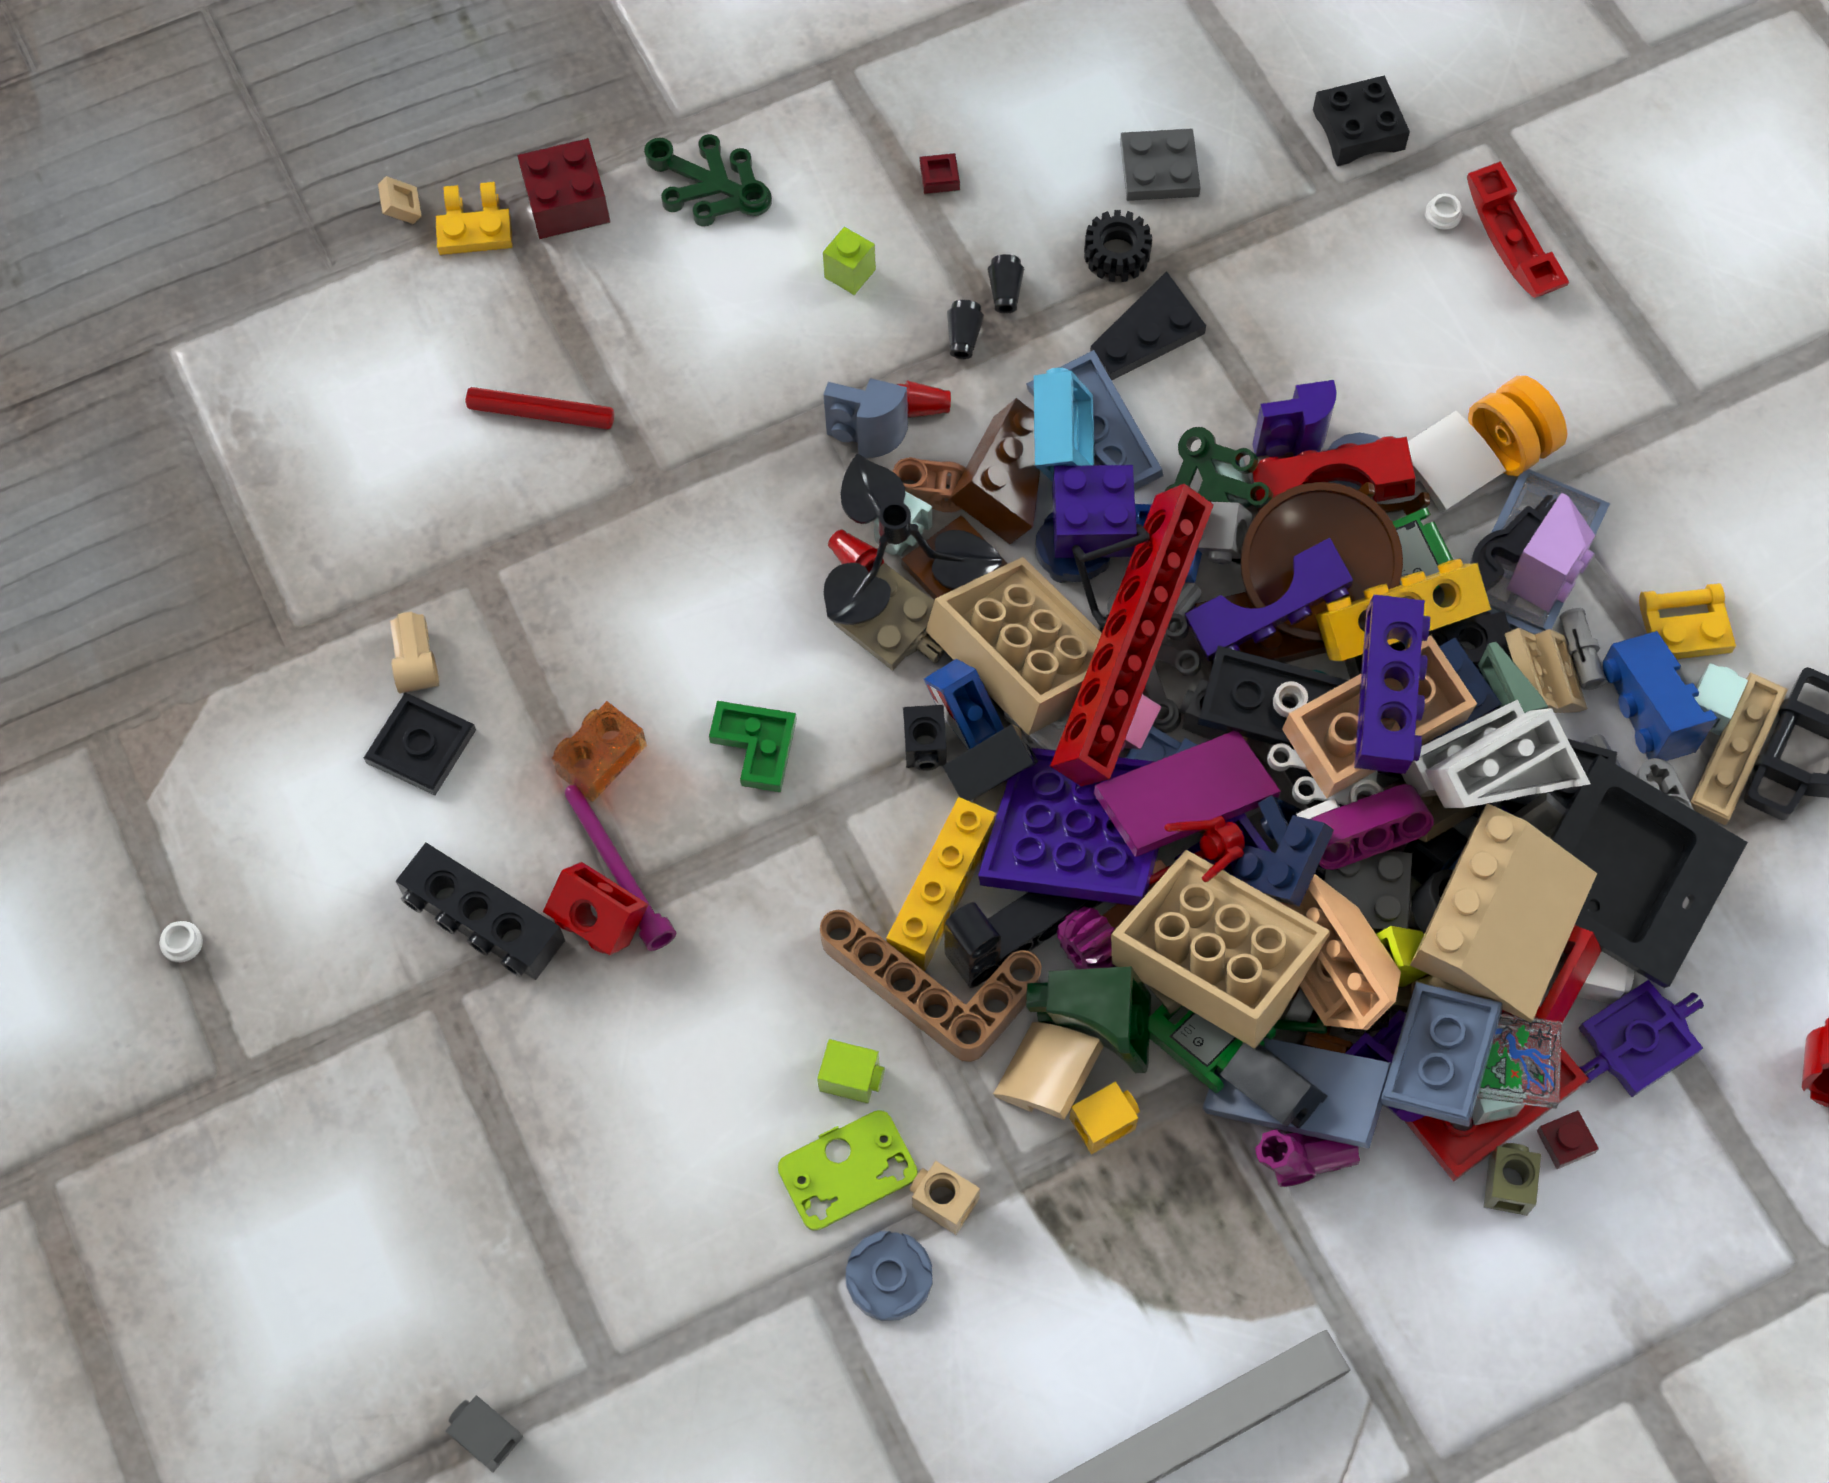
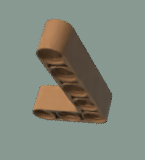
[820,909,1042,1062]

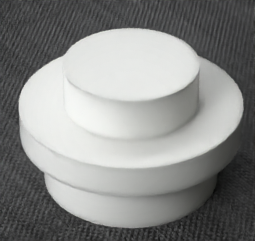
[1425,193,1463,230]
[159,921,203,962]

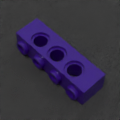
[1354,594,1430,774]

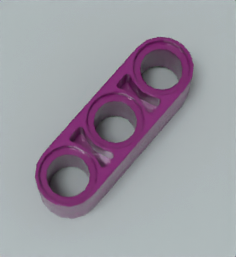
[1311,784,1434,870]

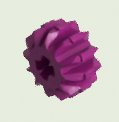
[1056,906,1117,969]

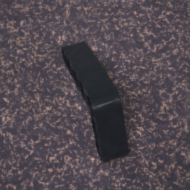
[944,892,1103,988]

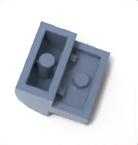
[823,378,908,458]

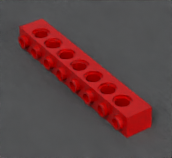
[1050,483,1214,786]

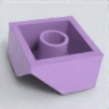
[1507,493,1595,613]

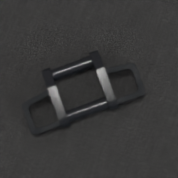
[1744,667,1829,820]

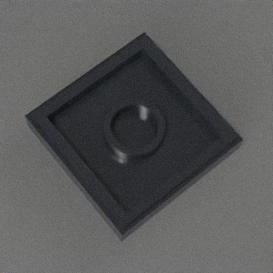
[363,692,476,796]

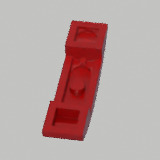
[1466,161,1569,298]

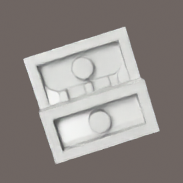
[1408,411,1506,513]

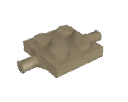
[833,563,945,671]

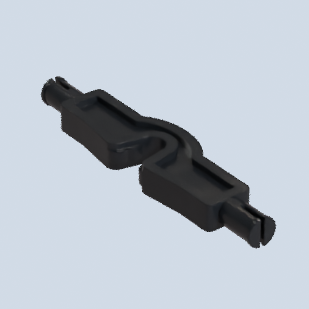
[1470,495,1557,592]

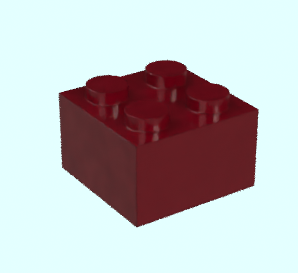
[517,138,610,240]

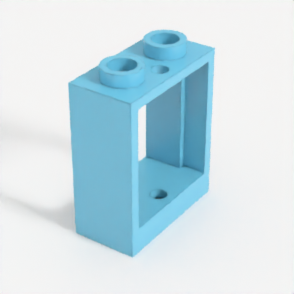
[1034,368,1094,482]

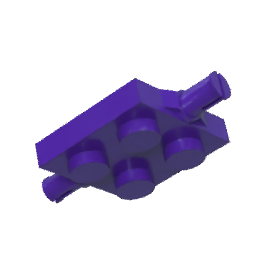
[1578,979,1704,1097]

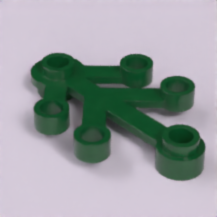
[644,134,772,227]
[1165,427,1273,565]

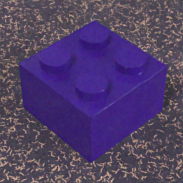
[1052,465,1137,558]

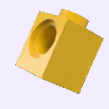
[1069,1081,1140,1155]

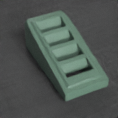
[1478,642,1549,713]

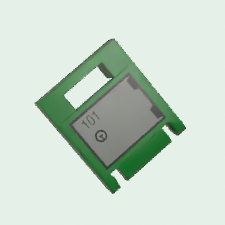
[1393,507,1454,592]
[1148,1005,1276,1093]

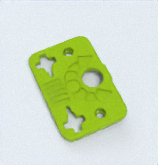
[778,1110,918,1231]

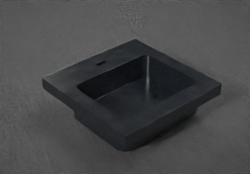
[1550,755,1748,988]

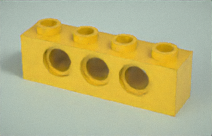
[1315,558,1491,661]
[886,797,996,971]

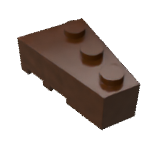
[949,398,1040,544]

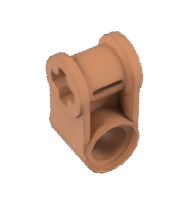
[893,457,965,513]

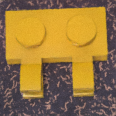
[435,182,513,255]

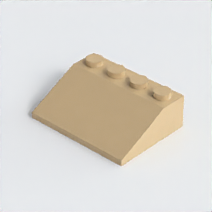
[926,557,1102,736]
[1410,803,1597,1023]
[1111,850,1330,1049]

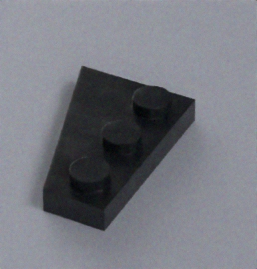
[1090,271,1206,380]

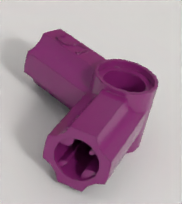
[1255,1129,1360,1187]

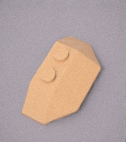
[1279,874,1401,1030]

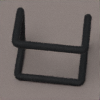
[1072,524,1150,628]

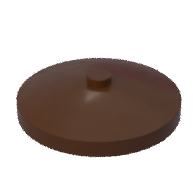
[1241,482,1403,643]

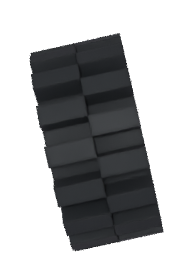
[1084,210,1152,282]

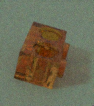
[552,701,647,802]

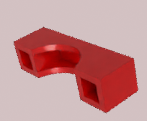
[1252,436,1415,512]

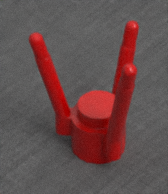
[1149,816,1245,885]

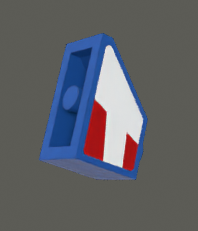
[923,659,1004,750]

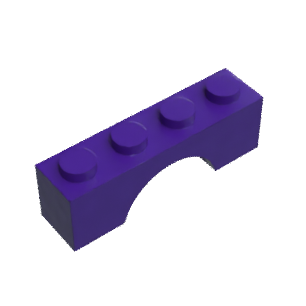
[1185,538,1353,662]

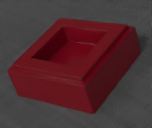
[919,153,960,194]

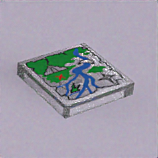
[1477,1014,1562,1109]

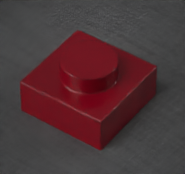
[1537,1110,1599,1169]

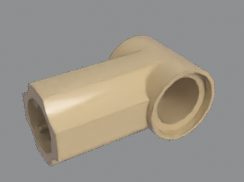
[390,612,439,694]

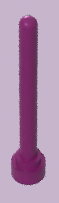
[565,785,677,951]

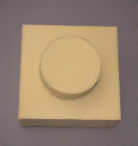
[378,176,422,224]

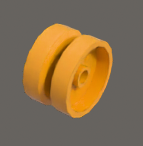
[1468,376,1568,476]

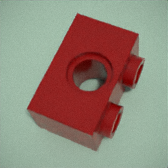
[543,862,649,955]

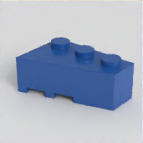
[1602,631,1718,761]

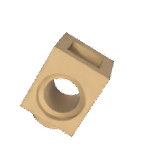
[910,1160,980,1235]

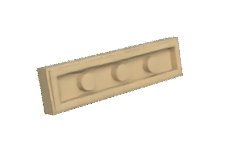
[1690,672,1788,825]

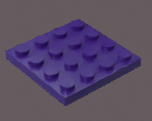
[978,748,1159,906]

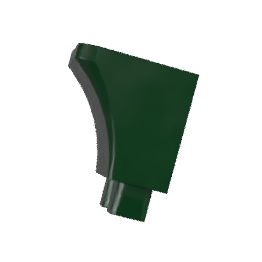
[1026,966,1151,1074]

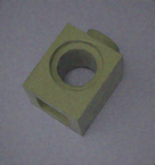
[1484,1143,1541,1216]

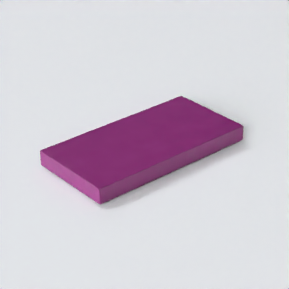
[1094,731,1281,857]

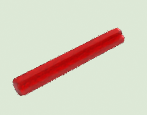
[465,387,614,429]

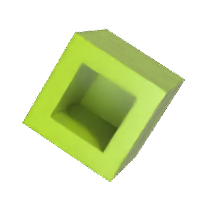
[823,226,876,295]
[817,1039,885,1103]

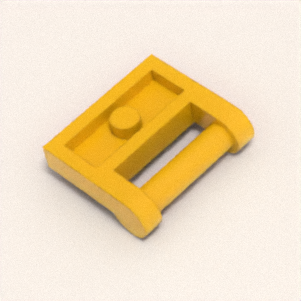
[1639,583,1736,659]

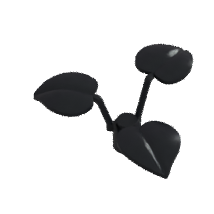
[823,454,1002,625]

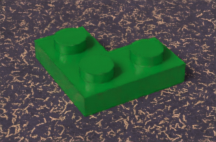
[709,701,797,792]

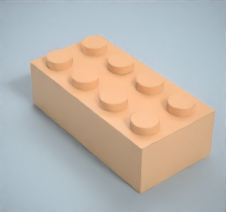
[1282,635,1477,798]

